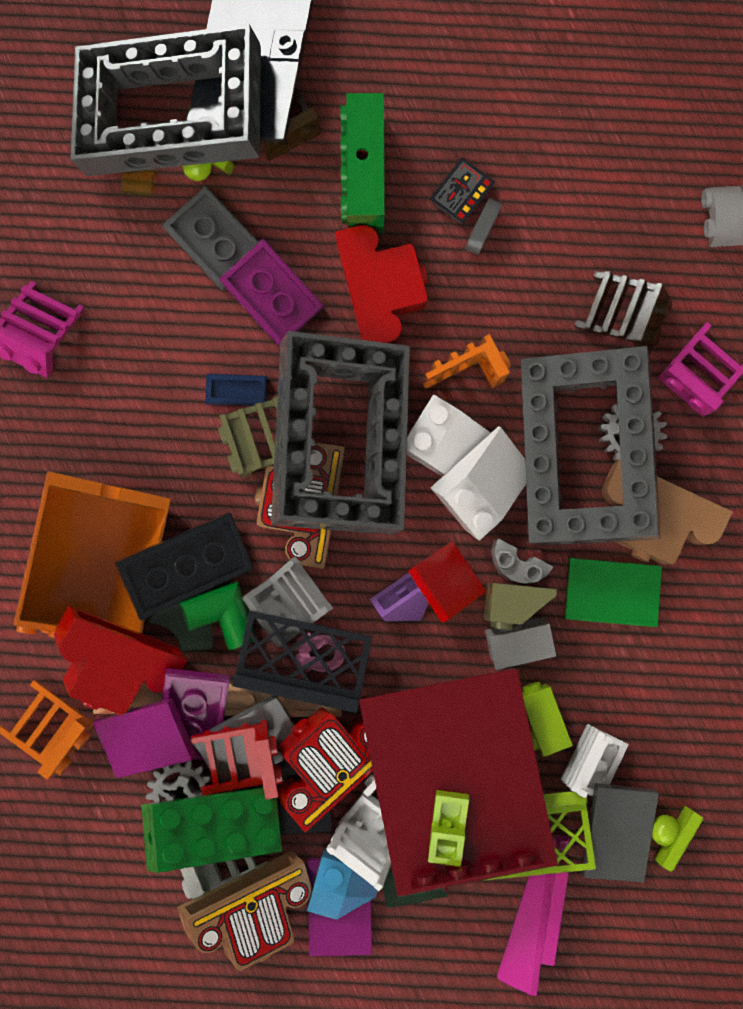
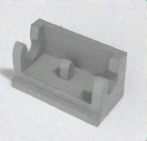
[485,617,556,670]

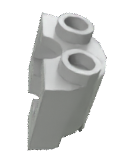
[701,185,743,247]
[491,539,553,584]

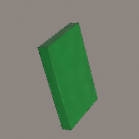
[564,558,662,627]

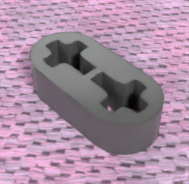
[465,198,503,256]

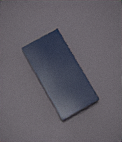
[205,374,268,407]

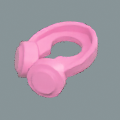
[296,632,345,673]

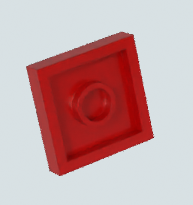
[408,541,487,623]

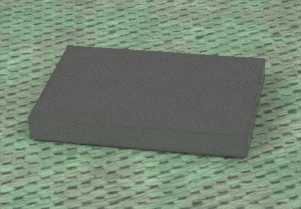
[162,186,259,293]
[194,695,295,783]
[581,783,659,883]

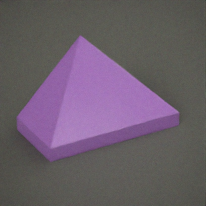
[370,572,428,621]

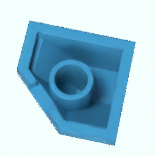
[307,848,377,920]

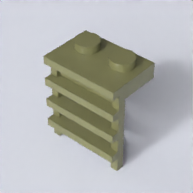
[218,397,278,479]

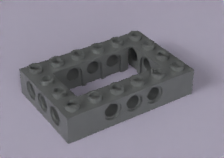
[70,24,261,176]
[271,331,410,535]
[521,346,661,546]

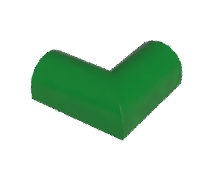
[179,581,257,650]

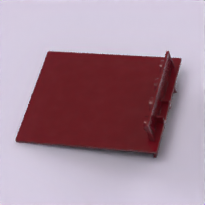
[359,668,558,897]

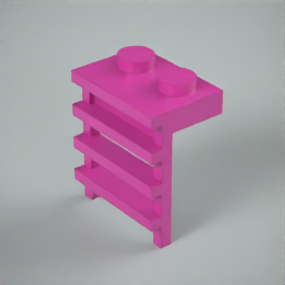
[0,281,84,378]
[658,322,743,417]

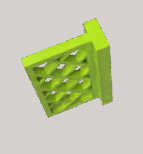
[481,791,596,881]

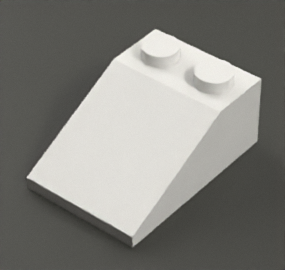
[406,394,491,477]
[431,426,526,541]

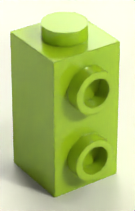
[522,681,573,757]

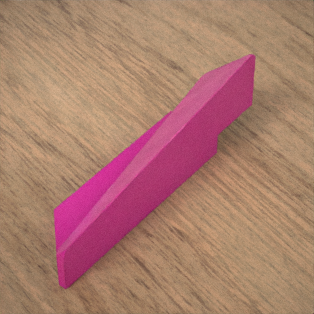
[497,834,569,996]

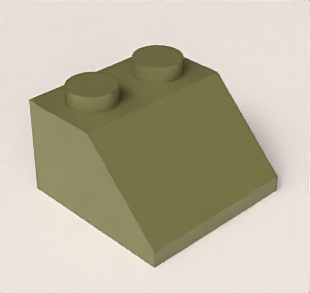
[483,583,557,630]

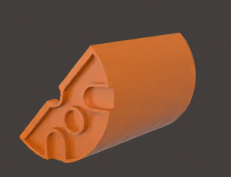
[13,471,171,638]

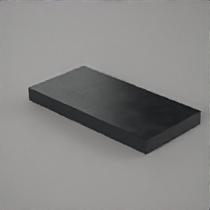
[114,512,254,621]

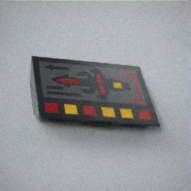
[430,157,495,224]

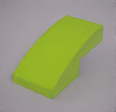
[428,790,469,867]

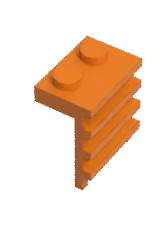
[423,334,511,390]
[0,680,94,780]

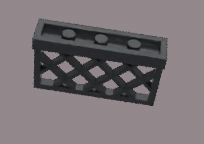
[232,610,373,713]

